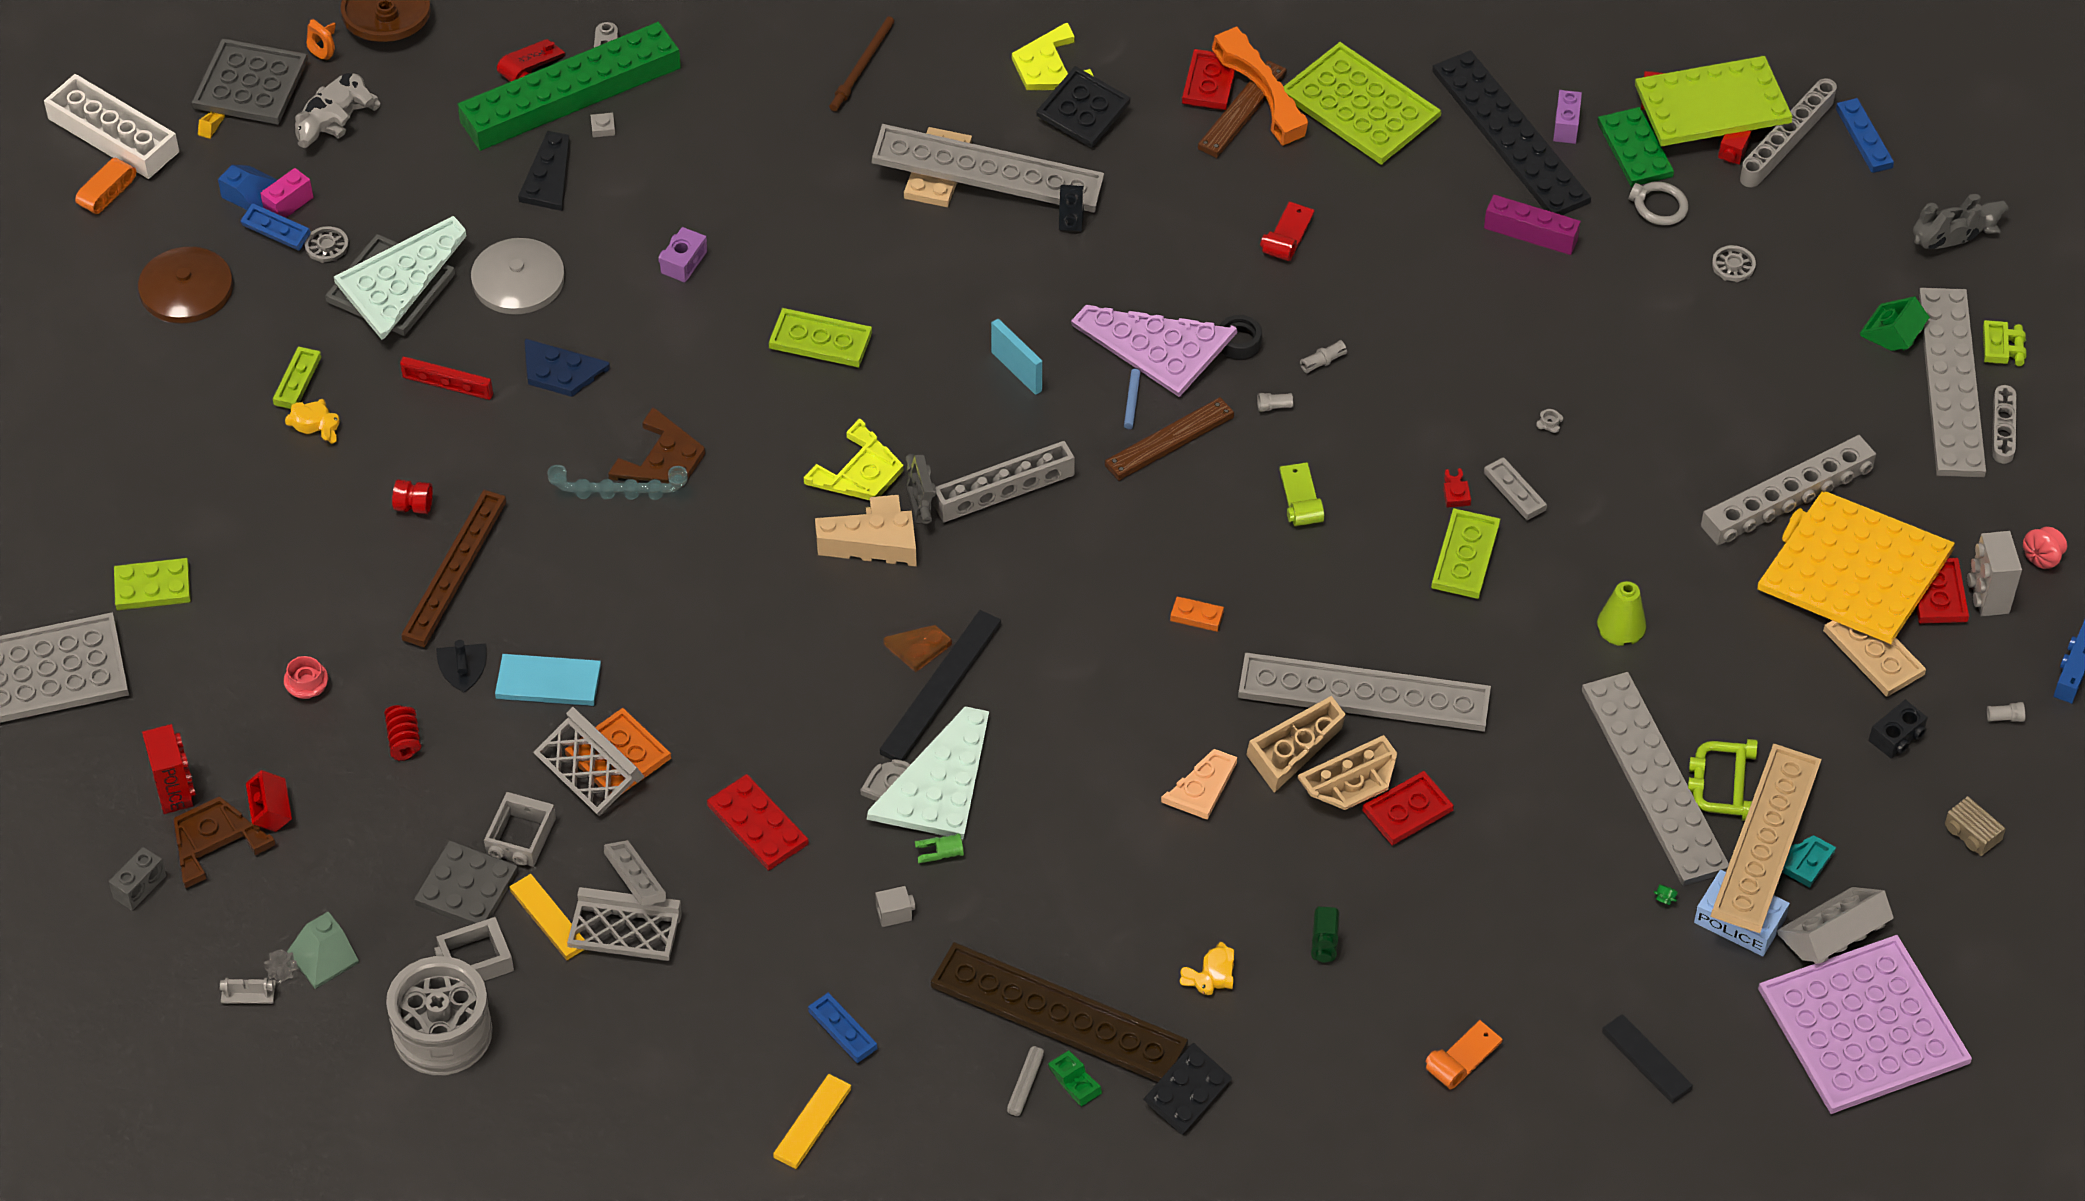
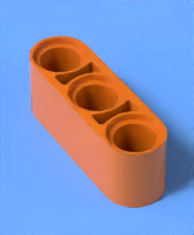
[75,157,136,214]

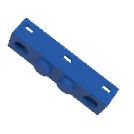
[2053,620,2085,704]

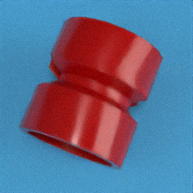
[392,479,433,514]

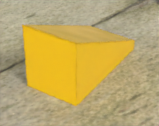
[198,112,225,139]

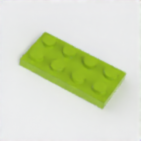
[769,308,872,368]
[1431,508,1500,599]

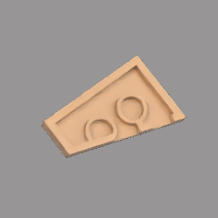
[1161,749,1237,820]

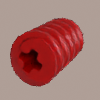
[384,705,421,761]

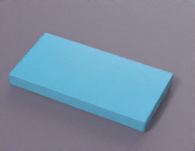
[495,654,601,706]

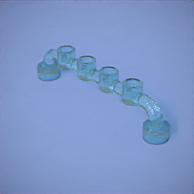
[547,465,688,500]

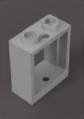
[484,792,556,867]
[434,917,514,981]

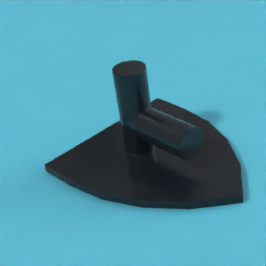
[436,640,487,693]

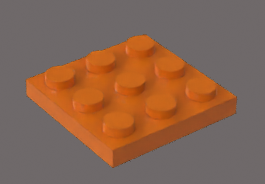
[565,708,671,795]

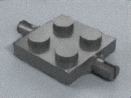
[905,454,936,524]

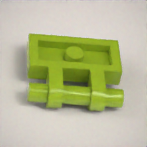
[1983,320,2027,366]

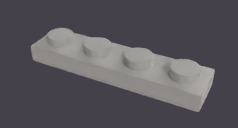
[604,840,666,906]

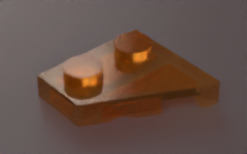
[884,625,952,672]

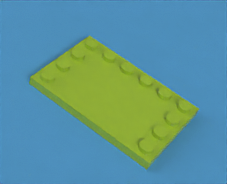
[1283,42,1441,165]
[1635,56,1793,146]

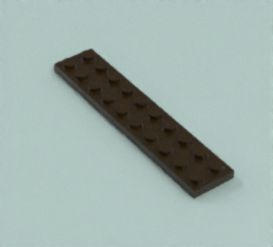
[931,942,1188,1082]

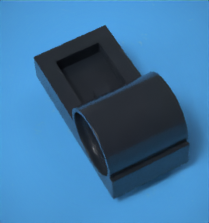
[1059,185,1084,231]

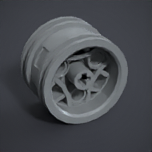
[386,956,493,1075]

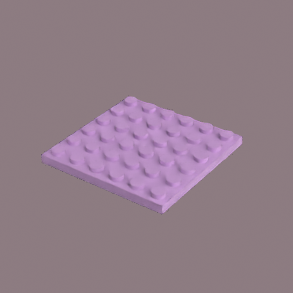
[1758,935,1972,1114]

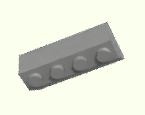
[1777,887,1894,964]

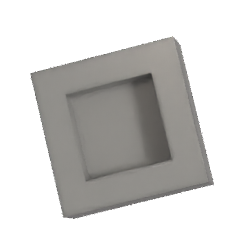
[590,113,615,137]

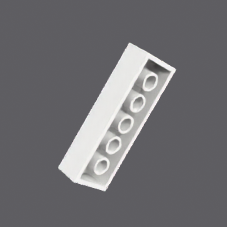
[44,74,179,179]

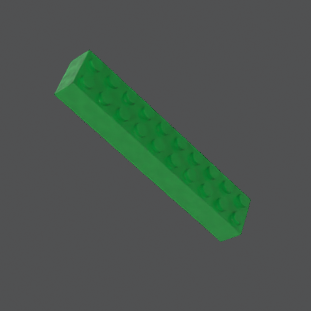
[457,21,681,151]

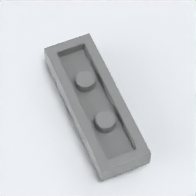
[1484,457,1547,520]

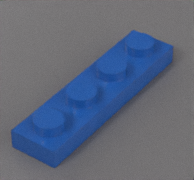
[1836,98,1894,173]

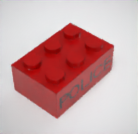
[142,724,196,814]

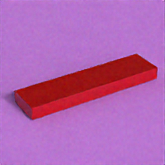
[400,356,493,400]

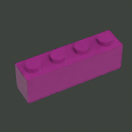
[1484,195,1581,255]

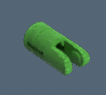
[915,833,964,863]

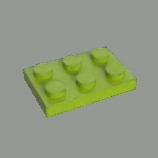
[114,558,191,610]

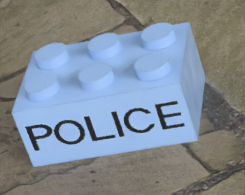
[1694,869,1790,956]

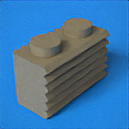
[1945,796,2006,856]

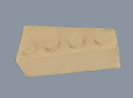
[815,511,916,566]
[1246,696,1346,793]

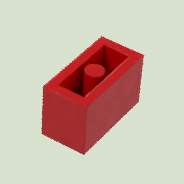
[246,770,292,832]

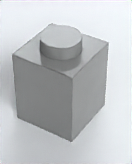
[875,886,915,927]

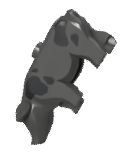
[1913,194,2009,249]

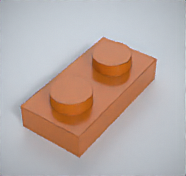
[1170,596,1224,632]

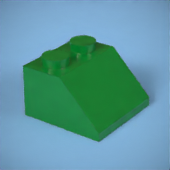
[1859,296,1930,351]

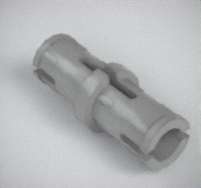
[1300,340,1347,373]

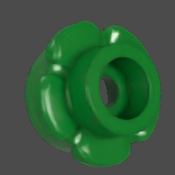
[1654,884,1678,905]

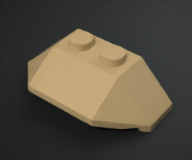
[1298,735,1397,810]

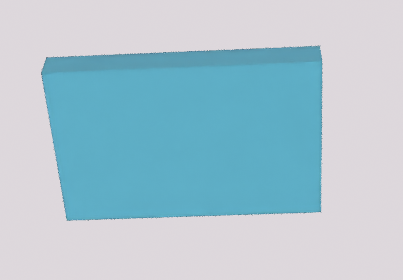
[991,319,1042,395]

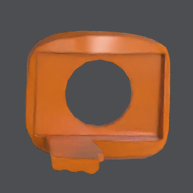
[306,19,336,60]

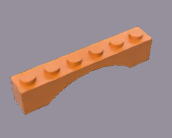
[1212,26,1308,146]

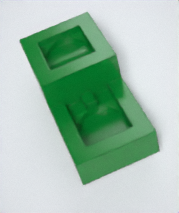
[1048,1050,1102,1106]

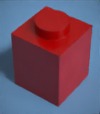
[1718,131,1751,165]

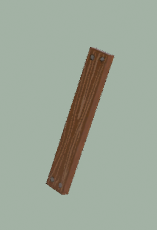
[1198,60,1287,158]
[1105,397,1234,481]

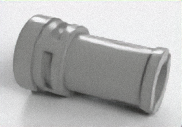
[1257,393,1293,412]
[1987,702,2025,722]

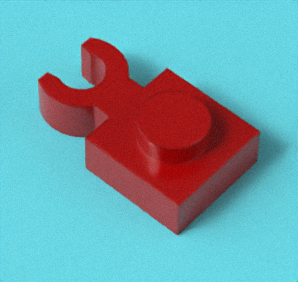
[1443,468,1471,507]

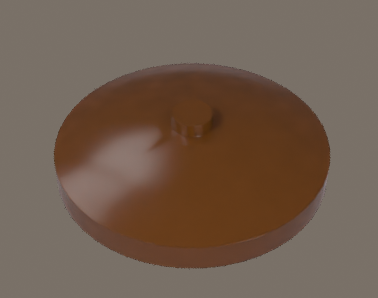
[341,0,431,42]
[138,247,233,323]

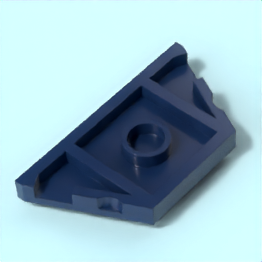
[525,339,610,397]

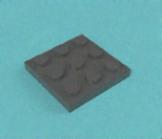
[414,841,518,925]

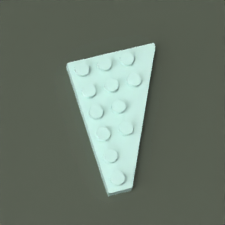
[334,216,467,340]
[867,707,989,839]

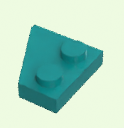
[1782,835,1836,888]

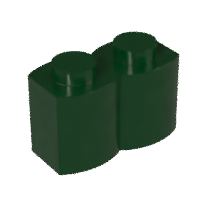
[1311,906,1340,963]

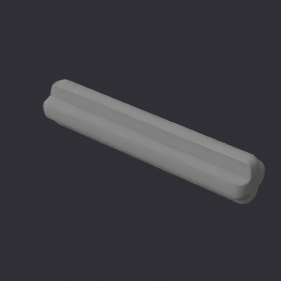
[1007,1046,1044,1116]

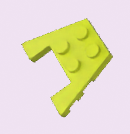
[1012,23,1094,90]
[804,419,904,500]

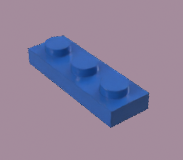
[240,203,311,251]
[808,992,878,1063]

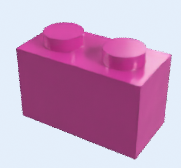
[260,168,313,218]

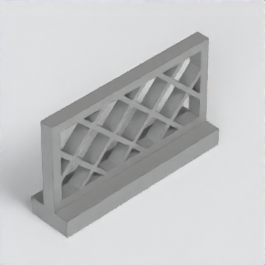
[533,707,645,816]
[567,887,682,961]

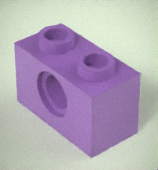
[1553,90,1582,144]
[658,227,708,282]

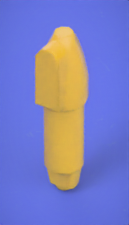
[1782,508,1807,542]

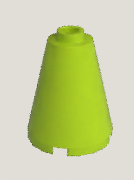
[1597,581,1646,646]

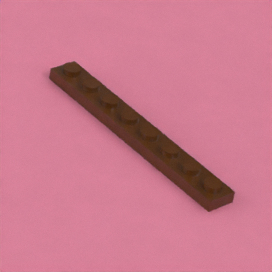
[401,490,506,648]

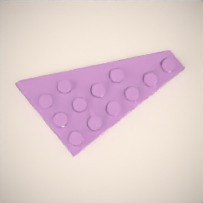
[1071,305,1237,397]

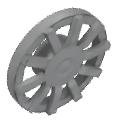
[305,226,349,263]
[1712,245,1756,282]

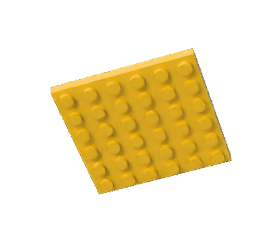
[1757,491,1955,644]

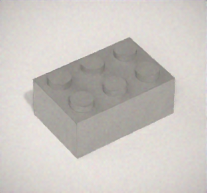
[1967,531,2022,616]

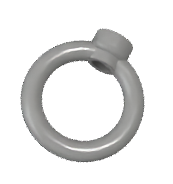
[1628,182,1688,225]

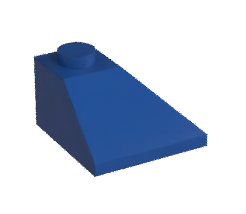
[218,165,277,210]

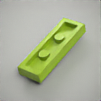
[273,346,321,409]

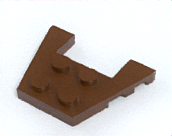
[608,408,705,487]
[173,796,276,888]

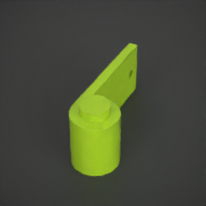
[1279,462,1324,526]

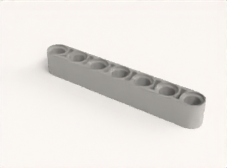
[1740,78,1837,188]

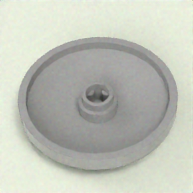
[471,238,565,314]

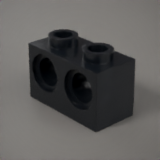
[1868,699,1928,759]

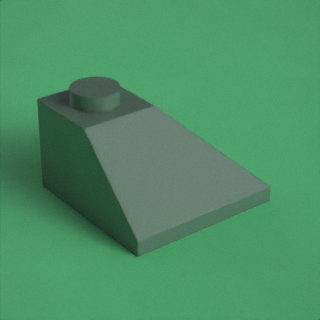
[287,912,359,989]

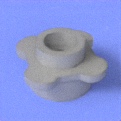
[1536,409,1563,433]

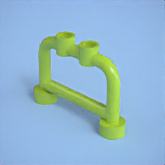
[1688,739,1757,821]

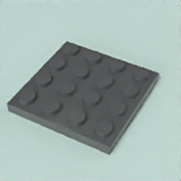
[192,38,308,125]
[325,234,455,336]

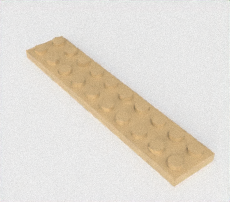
[1710,744,1822,933]

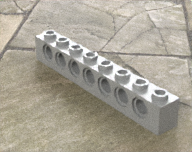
[1701,435,1876,546]

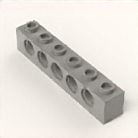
[933,441,1075,523]

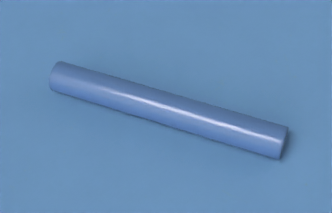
[1124,369,1140,429]

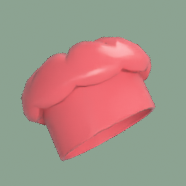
[2023,527,2067,569]
[284,656,328,699]

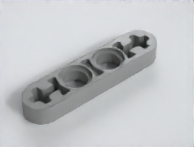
[1992,385,2016,464]

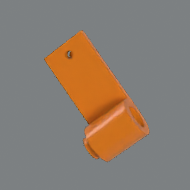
[1426,1020,1503,1090]

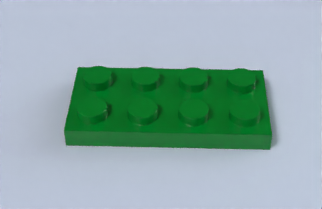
[1597,107,1674,187]

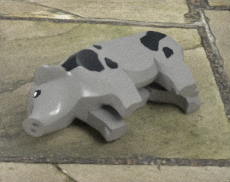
[295,73,380,148]

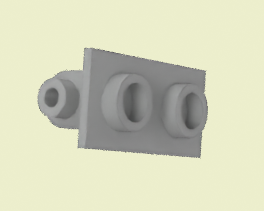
[220,978,276,1004]

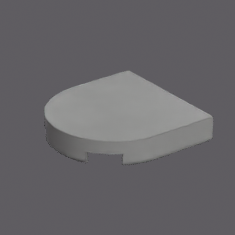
[860,759,911,801]

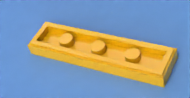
[509,874,585,961]
[773,1074,851,1169]

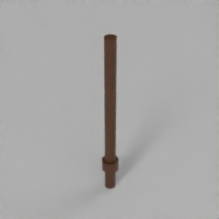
[829,16,895,111]

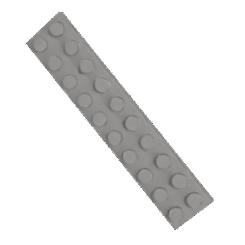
[872,124,1104,212]
[1919,288,1986,477]
[1238,653,1491,732]
[1582,672,1729,886]

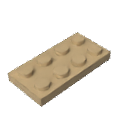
[904,127,972,207]
[1823,621,1926,697]

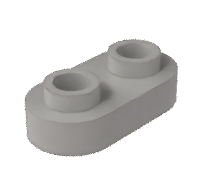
[594,22,618,48]

